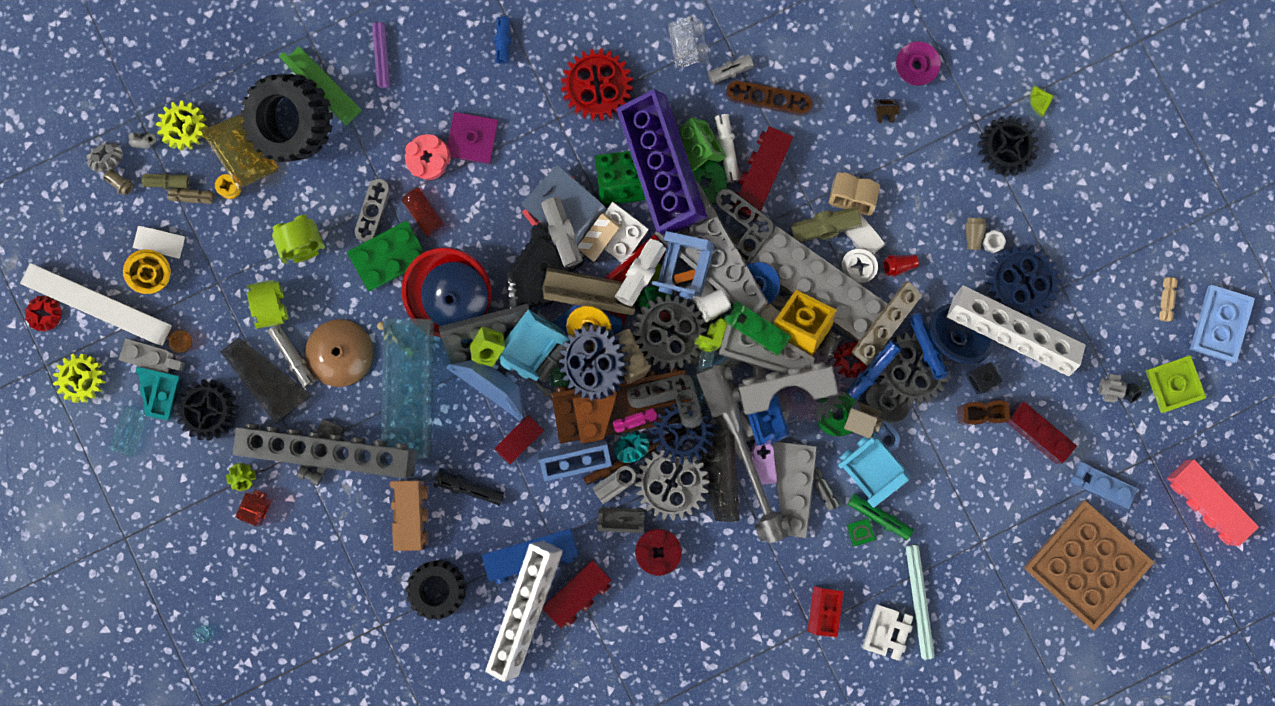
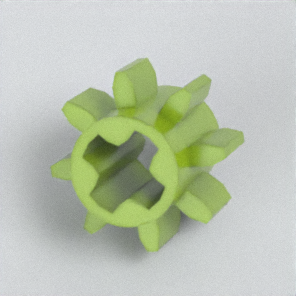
[226,463,256,491]

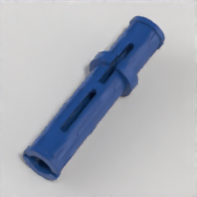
[909,313,948,380]
[847,340,902,400]

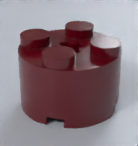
[635,528,682,576]

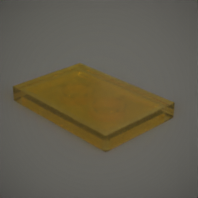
[202,114,279,189]

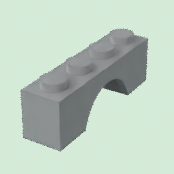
[739,361,838,415]

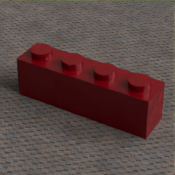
[730,126,793,222]

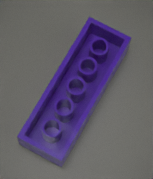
[616,89,708,234]

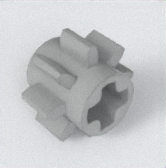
[1098,374,1126,403]

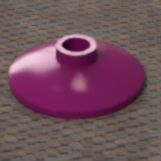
[896,41,941,86]

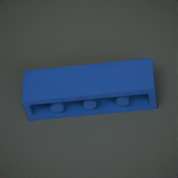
[482,528,579,584]

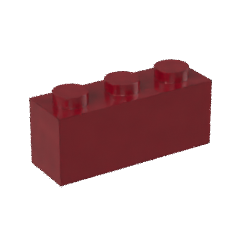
[1006,401,1077,464]
[542,559,612,629]

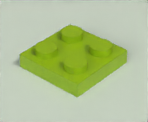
[1145,355,1206,413]

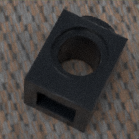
[965,362,1003,394]

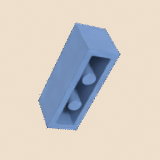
[538,438,612,482]

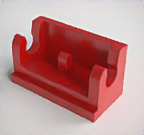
[807,586,844,638]

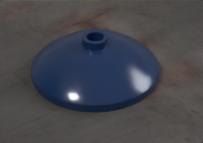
[421,262,489,326]
[929,304,995,364]

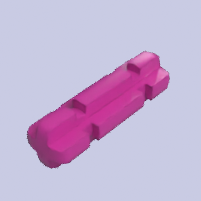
[613,408,658,432]

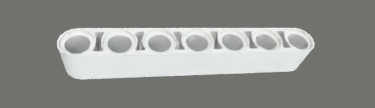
[20,263,172,346]

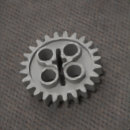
[635,446,710,521]

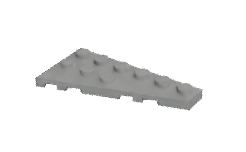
[654,181,768,315]

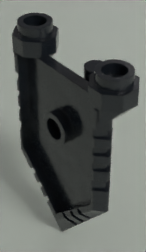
[507,222,586,310]

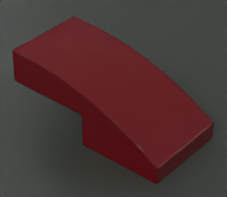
[494,415,544,465]

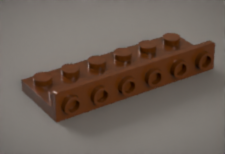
[551,367,691,444]

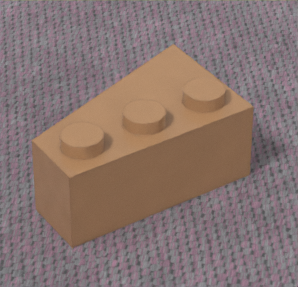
[390,481,428,551]

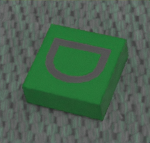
[846,518,875,547]

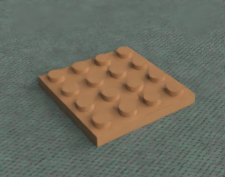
[1023,500,1155,631]

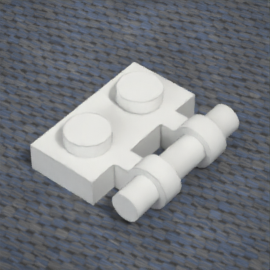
[862,604,913,661]

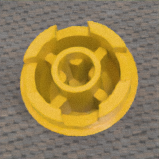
[123,249,171,294]

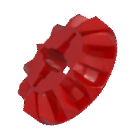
[24,296,62,332]
[833,342,868,378]

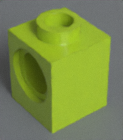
[470,326,505,367]

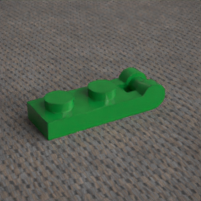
[723,301,791,356]

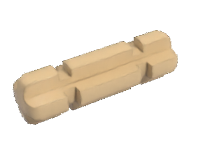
[1159,277,1178,322]

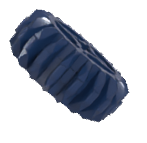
[652,402,714,465]

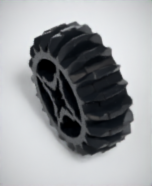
[977,116,1039,177]
[175,379,239,441]

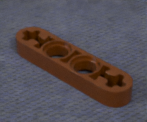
[726,81,812,116]

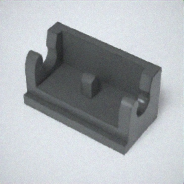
[597,508,644,533]

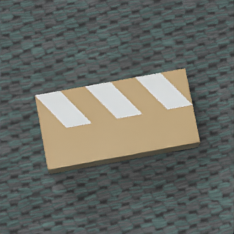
[578,212,621,262]

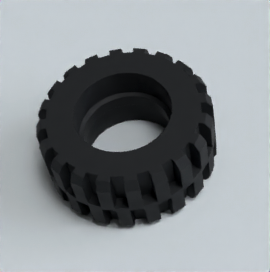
[241,74,333,162]

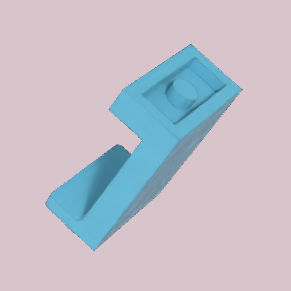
[499,310,569,381]
[838,433,911,508]

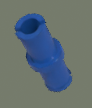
[494,16,511,64]

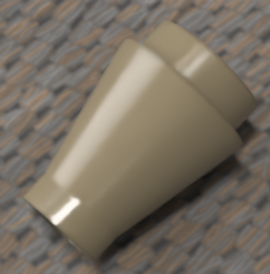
[965,218,987,250]

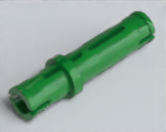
[847,493,914,541]

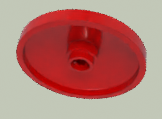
[401,247,492,337]

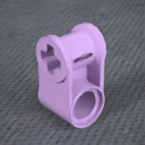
[752,443,777,485]

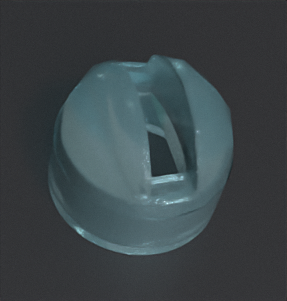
[192,625,213,644]

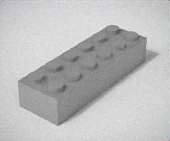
[750,226,888,343]

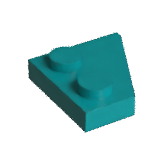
[136,367,181,421]

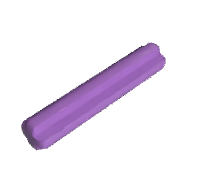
[372,22,390,88]

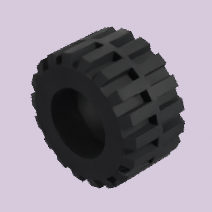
[406,560,467,620]

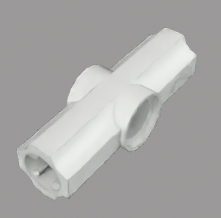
[615,239,666,307]

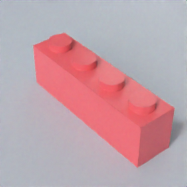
[1167,460,1259,546]

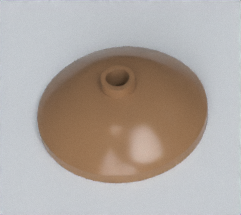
[305,319,374,387]

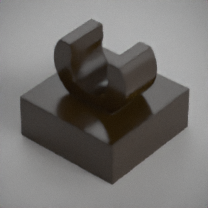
[873,99,900,123]

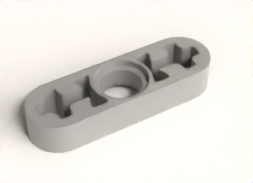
[355,179,390,243]

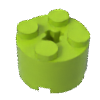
[272,215,325,264]
[246,279,289,329]

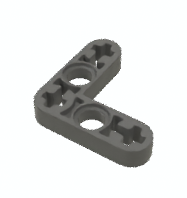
[716,189,773,265]
[627,375,702,428]

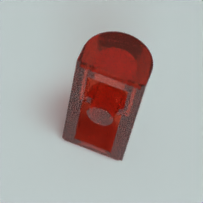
[401,188,445,238]

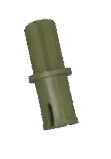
[142,172,189,190]

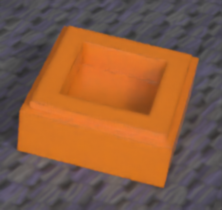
[673,270,696,286]

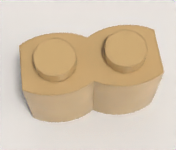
[828,172,880,215]

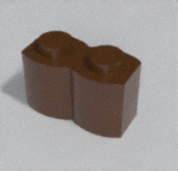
[957,400,1010,426]

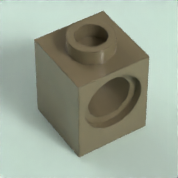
[844,401,883,438]

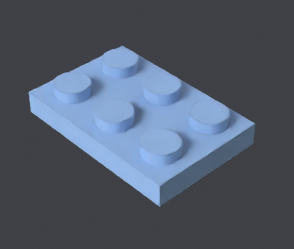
[1190,285,1255,363]

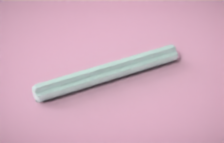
[906,545,935,659]

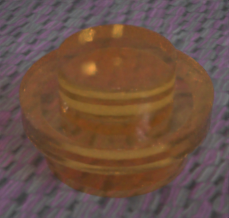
[169,330,192,353]

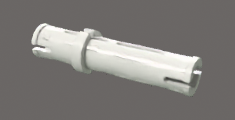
[715,114,740,183]

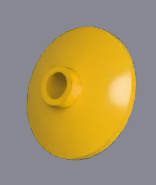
[566,306,611,350]

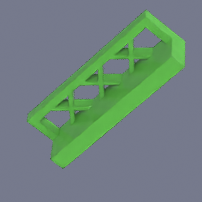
[279,46,362,126]

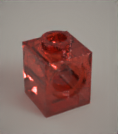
[235,490,272,527]

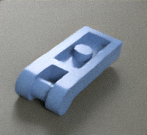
[1070,462,1138,509]

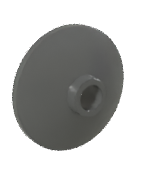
[866,382,910,423]

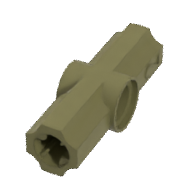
[791,206,862,243]

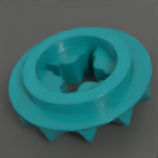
[613,431,650,463]

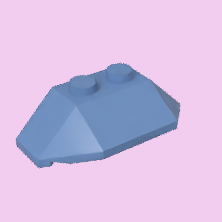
[446,360,525,421]

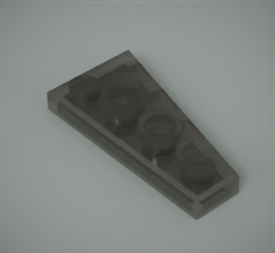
[220,337,313,424]
[693,429,740,522]

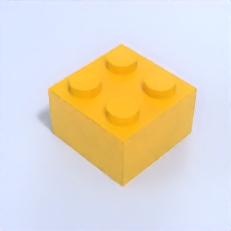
[774,290,837,356]

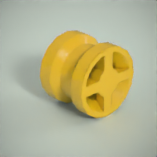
[215,174,242,200]

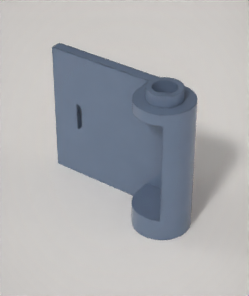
[521,165,607,244]

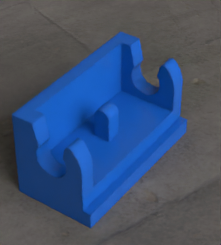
[747,393,790,446]

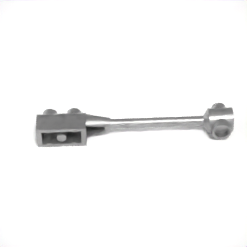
[696,363,791,543]

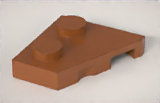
[573,391,617,444]

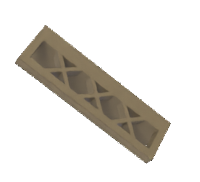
[542,268,635,315]

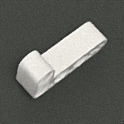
[685,280,731,324]

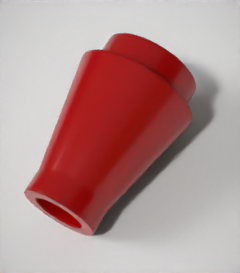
[883,254,919,277]

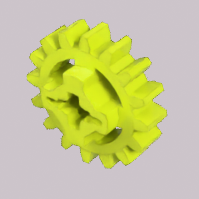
[156,101,208,151]
[53,354,106,403]

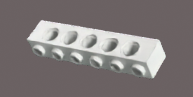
[947,285,1085,376]
[485,541,563,682]

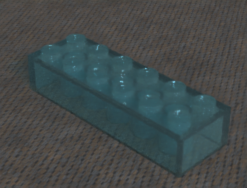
[381,318,434,458]

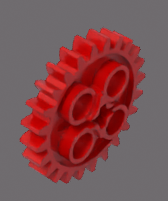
[561,48,633,122]

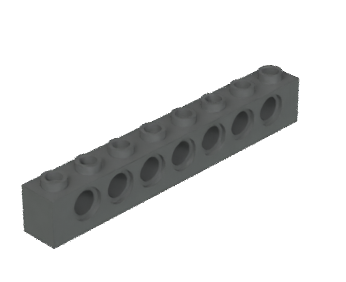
[233,423,417,478]

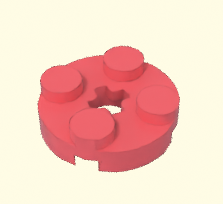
[405,134,451,180]

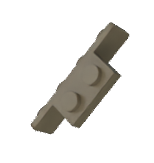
[852,281,922,366]

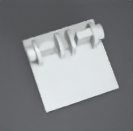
[604,202,649,262]

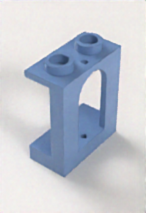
[652,231,715,300]

